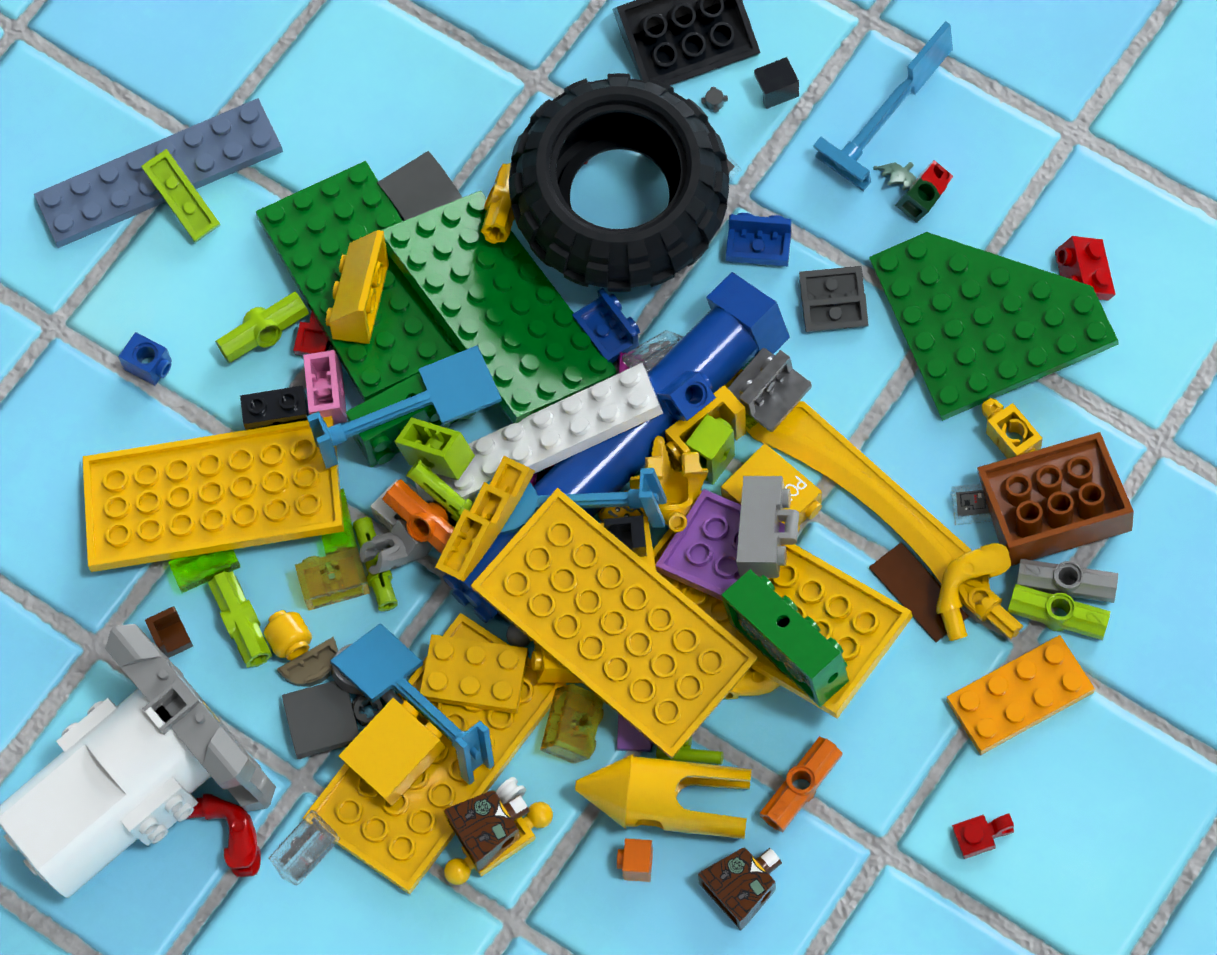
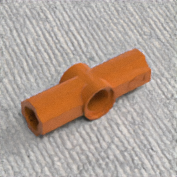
[382,479,454,554]
[760,736,843,832]

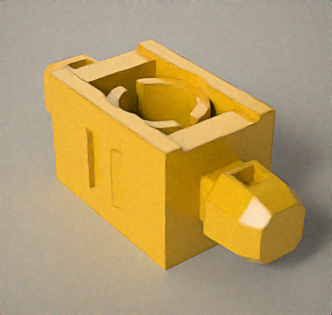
[981,398,1043,459]

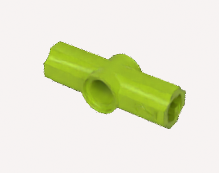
[215,291,309,363]
[208,571,272,668]
[1008,584,1111,640]

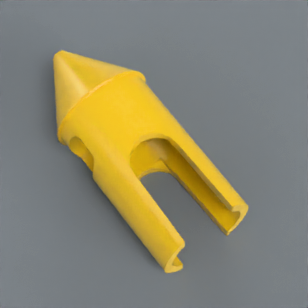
[575,754,752,839]

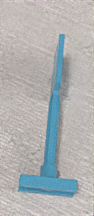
[813,21,953,191]
[307,345,502,469]
[330,623,494,785]

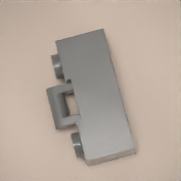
[736,476,799,578]

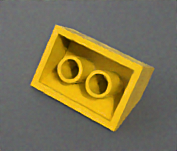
[326,230,389,344]

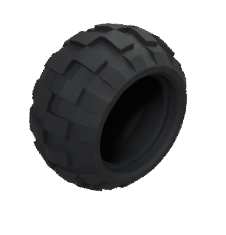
[508,73,729,292]

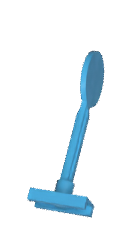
[476,468,667,535]

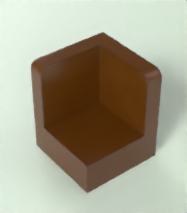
[145,606,193,658]

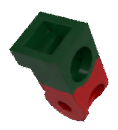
[895,160,953,223]

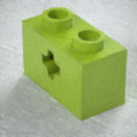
[685,414,735,485]
[394,417,475,480]

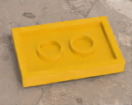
[420,634,529,714]

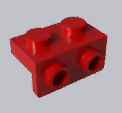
[1055,236,1116,301]

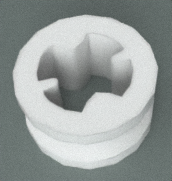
[496,777,526,804]

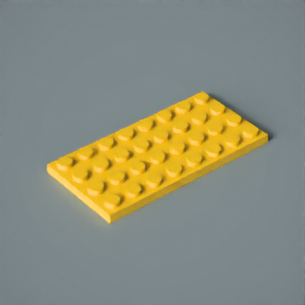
[82,416,344,572]
[471,488,758,759]
[653,490,913,719]
[303,612,567,895]

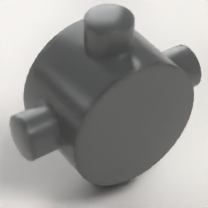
[701,87,728,112]

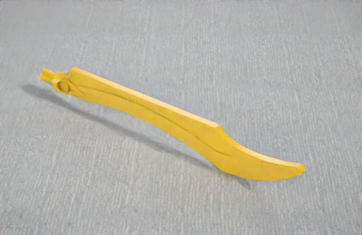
[725,369,1023,640]

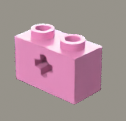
[303,350,347,424]

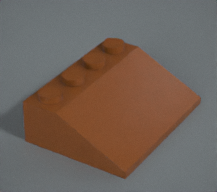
[977,432,1134,566]

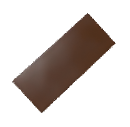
[869,542,969,643]

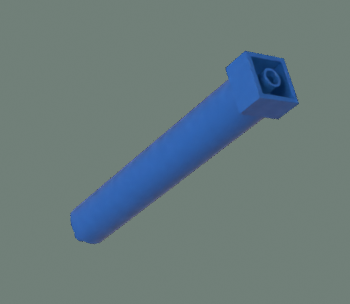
[442,272,790,623]

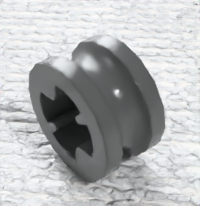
[354,695,383,727]

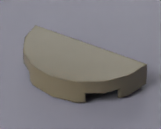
[277,636,338,687]

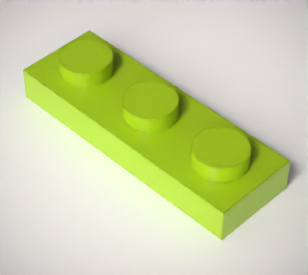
[141,149,220,243]

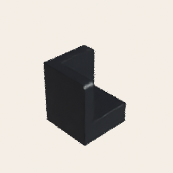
[754,57,799,109]
[604,515,647,557]

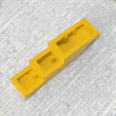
[435,456,535,582]

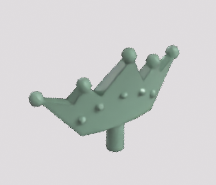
[873,162,916,190]

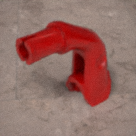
[186,794,261,877]

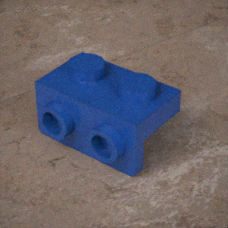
[726,213,792,267]
[572,288,640,363]

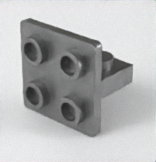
[728,348,812,432]

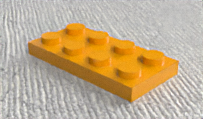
[946,635,1095,755]

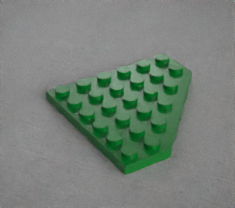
[869,232,1119,421]

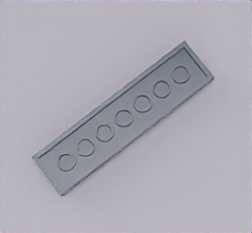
[34,98,283,248]

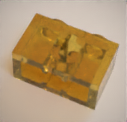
[295,547,370,611]
[540,684,604,764]

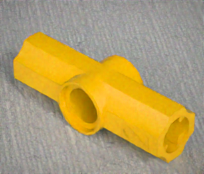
[481,163,515,244]

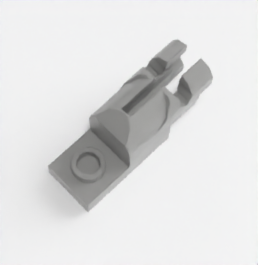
[359,513,457,574]

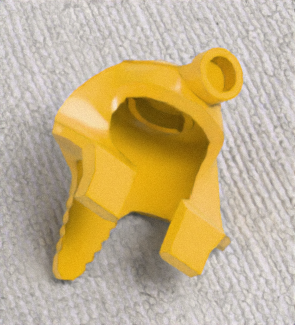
[629,435,709,532]

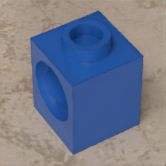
[118,332,172,386]
[658,371,716,421]

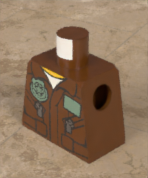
[444,791,530,872]
[698,847,782,931]

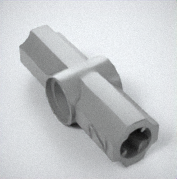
[1017,559,1118,603]

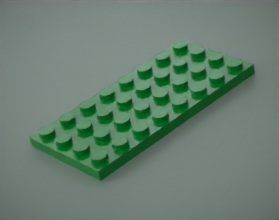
[256,161,460,402]
[380,190,617,423]

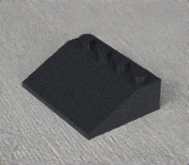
[612,0,761,86]

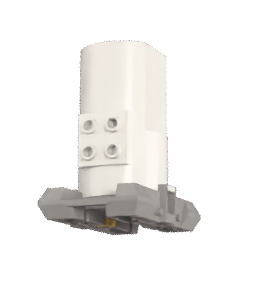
[0,624,276,898]

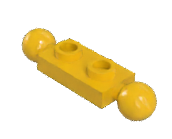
[444,802,553,885]

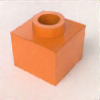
[617,838,653,882]

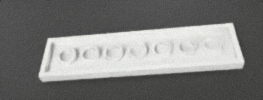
[415,363,663,514]

